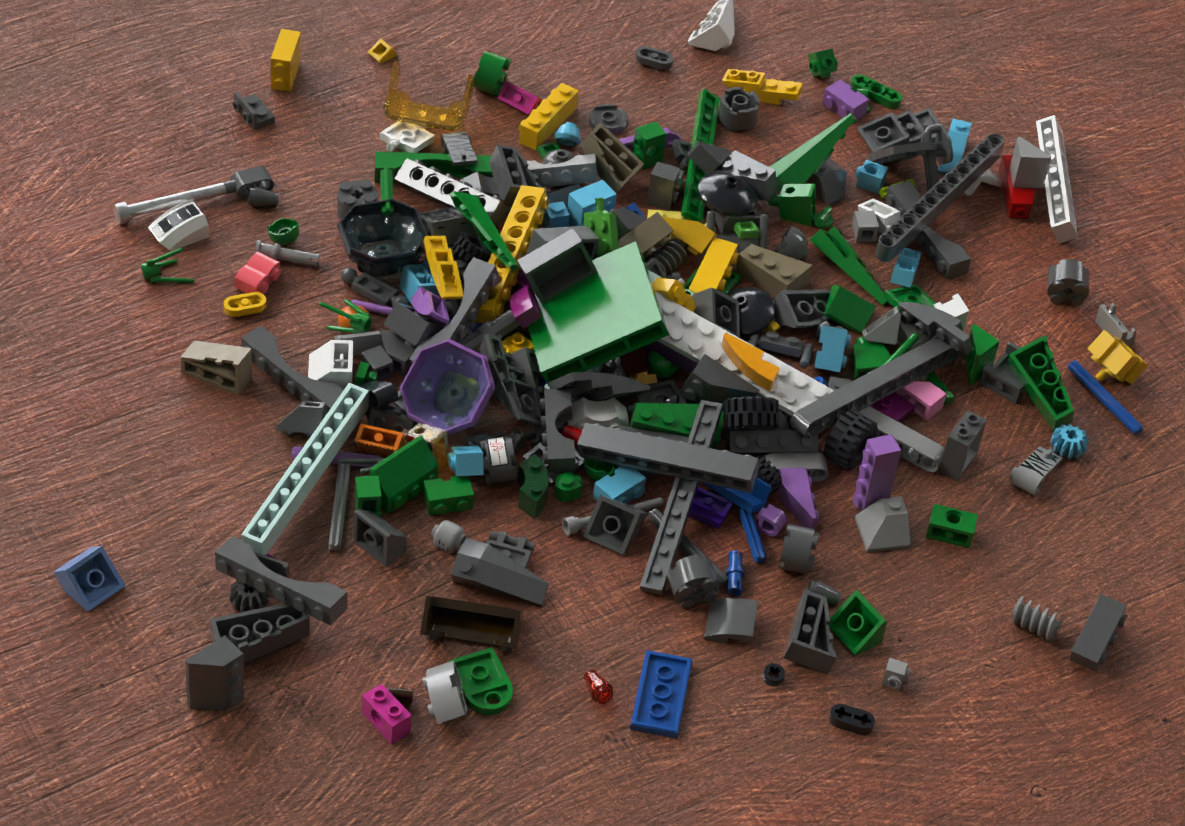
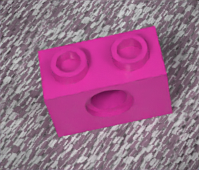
[362,684,412,744]

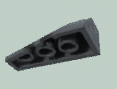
[773,289,847,328]
[451,538,549,606]

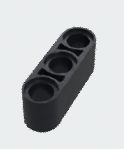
[359,380,398,409]

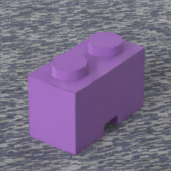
[822,79,869,119]

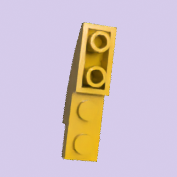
[722,69,803,105]

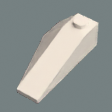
[688,0,735,51]

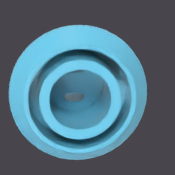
[554,122,581,147]

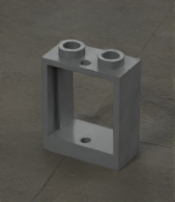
[939,410,987,482]

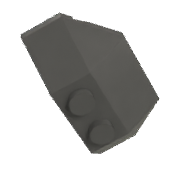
[776,152,847,207]

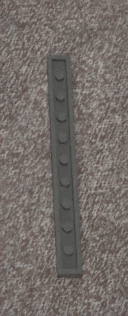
[640,400,723,595]

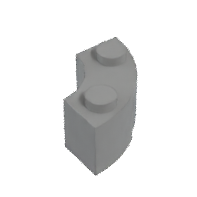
[423,660,468,724]

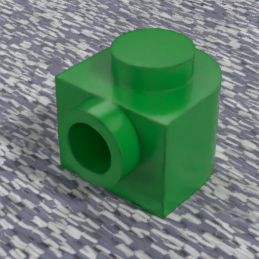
[554,471,583,502]

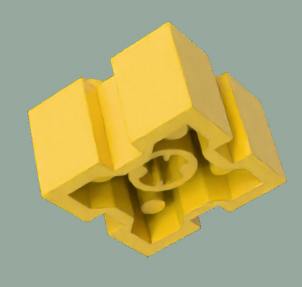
[1087,330,1149,384]

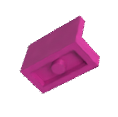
[497,81,542,115]

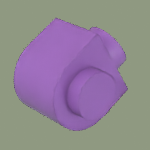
[757,504,787,537]

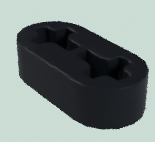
[829,704,875,735]

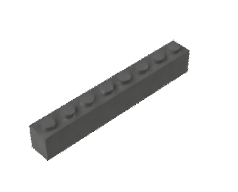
[577,423,759,493]

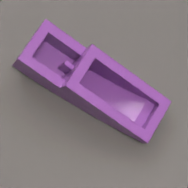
[411,286,449,324]

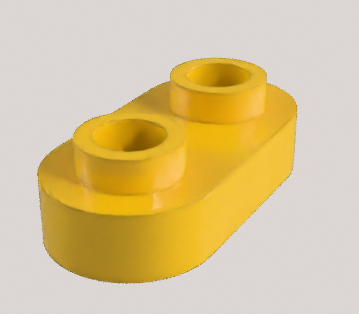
[224,292,266,317]

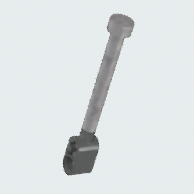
[114,166,274,225]

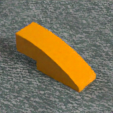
[721,332,780,392]

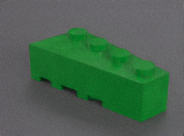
[1008,335,1074,432]
[630,403,723,449]

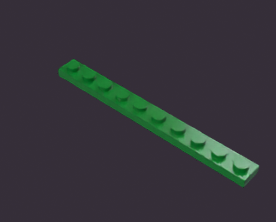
[681,88,720,223]

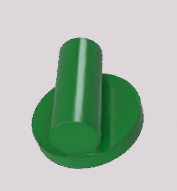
[813,206,833,228]

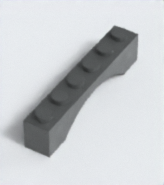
[885,181,971,279]
[409,257,499,366]
[241,326,344,416]
[215,536,348,626]

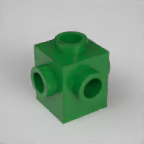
[808,48,838,79]

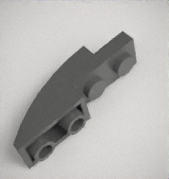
[899,302,973,355]

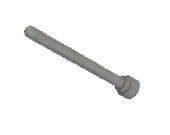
[562,498,664,536]

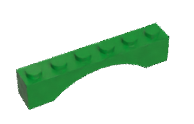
[374,151,493,184]

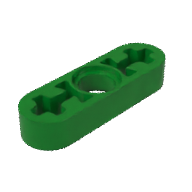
[851,74,902,109]

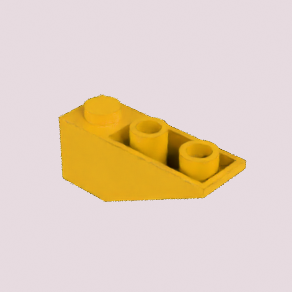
[662,217,717,256]

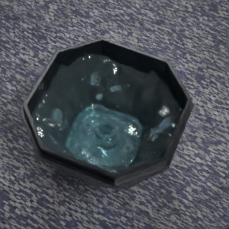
[337,199,428,279]

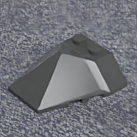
[480,334,545,427]

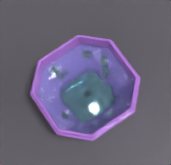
[400,339,495,436]

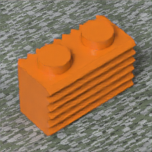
[355,424,407,458]

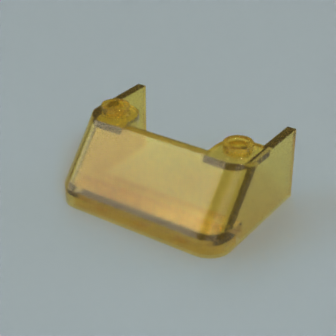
[383,61,474,131]

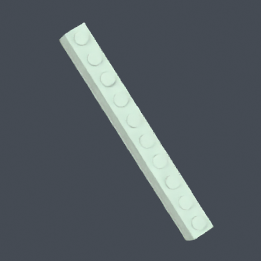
[241,383,369,555]

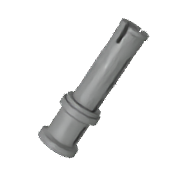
[255,240,320,267]

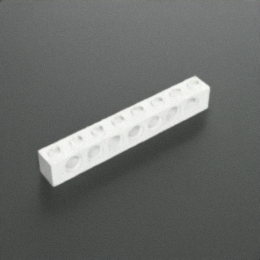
[1036,115,1078,244]

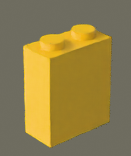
[271,29,301,92]

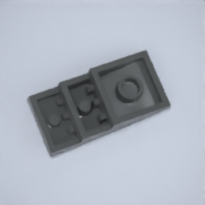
[857,107,941,153]
[549,372,650,402]

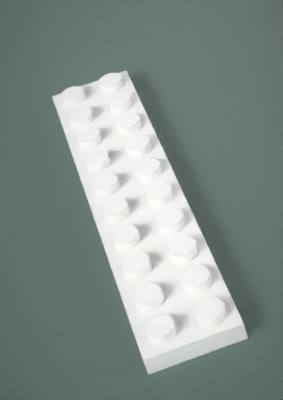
[655,292,834,416]

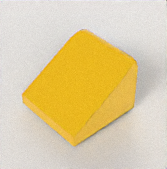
[368,39,398,64]

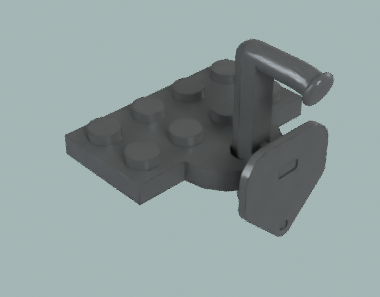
[867,124,953,191]

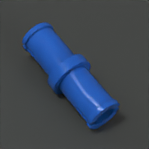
[726,550,745,596]

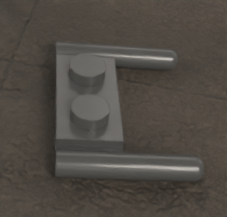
[705,211,768,255]
[748,332,814,368]

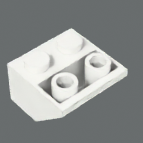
[308,340,353,390]

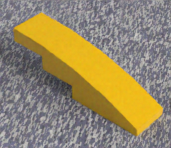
[424,236,463,299]

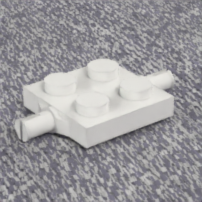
[379,119,435,153]

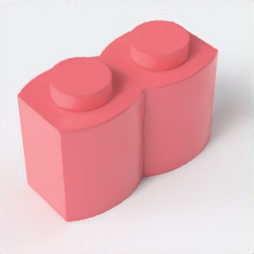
[235,252,281,294]

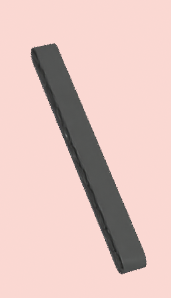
[875,134,1004,262]
[790,336,963,438]

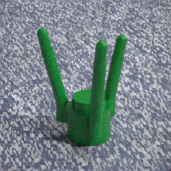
[141,248,195,283]
[319,299,372,334]

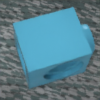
[855,160,888,194]

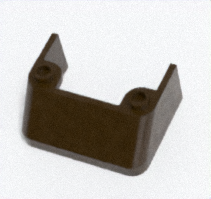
[420,596,524,652]

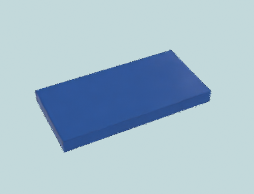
[630,650,692,738]

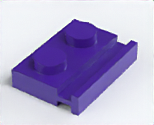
[689,487,733,529]

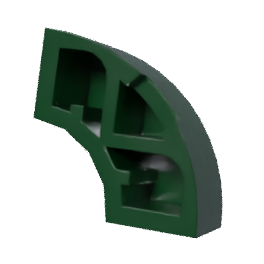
[517,454,549,520]

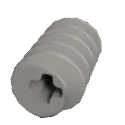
[1011,596,1064,641]

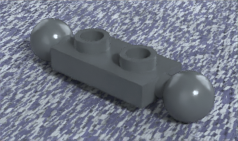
[341,268,409,307]

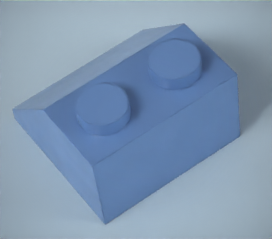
[54,546,126,611]

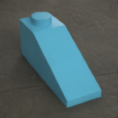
[938,119,972,175]

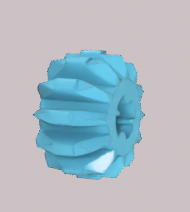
[1051,423,1089,460]

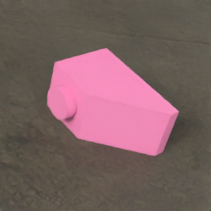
[896,381,946,421]

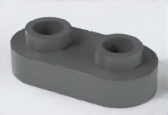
[635,46,673,70]

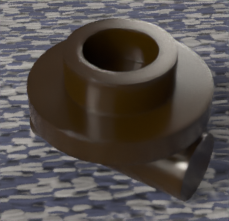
[389,688,414,709]

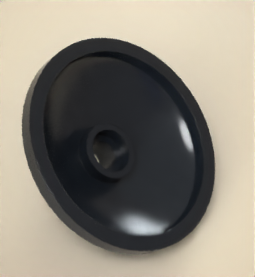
[697,172,757,216]
[726,287,776,338]

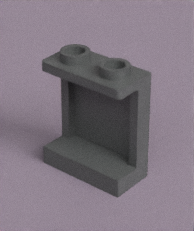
[979,342,1026,404]

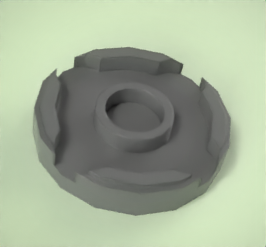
[589,104,628,135]

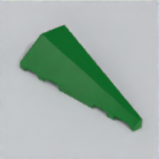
[770,113,857,193]
[450,191,519,272]
[809,227,889,305]

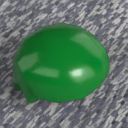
[268,218,300,246]
[646,351,679,379]
[583,458,618,481]

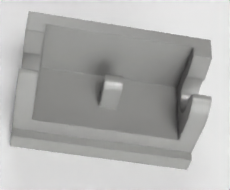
[1095,303,1137,346]

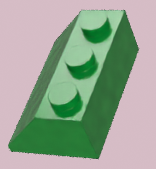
[370,435,439,514]

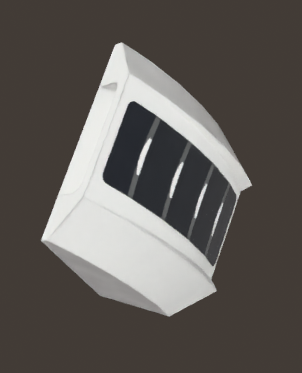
[148,199,209,251]

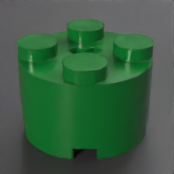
[472,51,511,97]

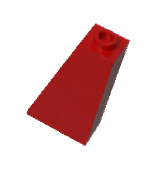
[999,155,1036,219]

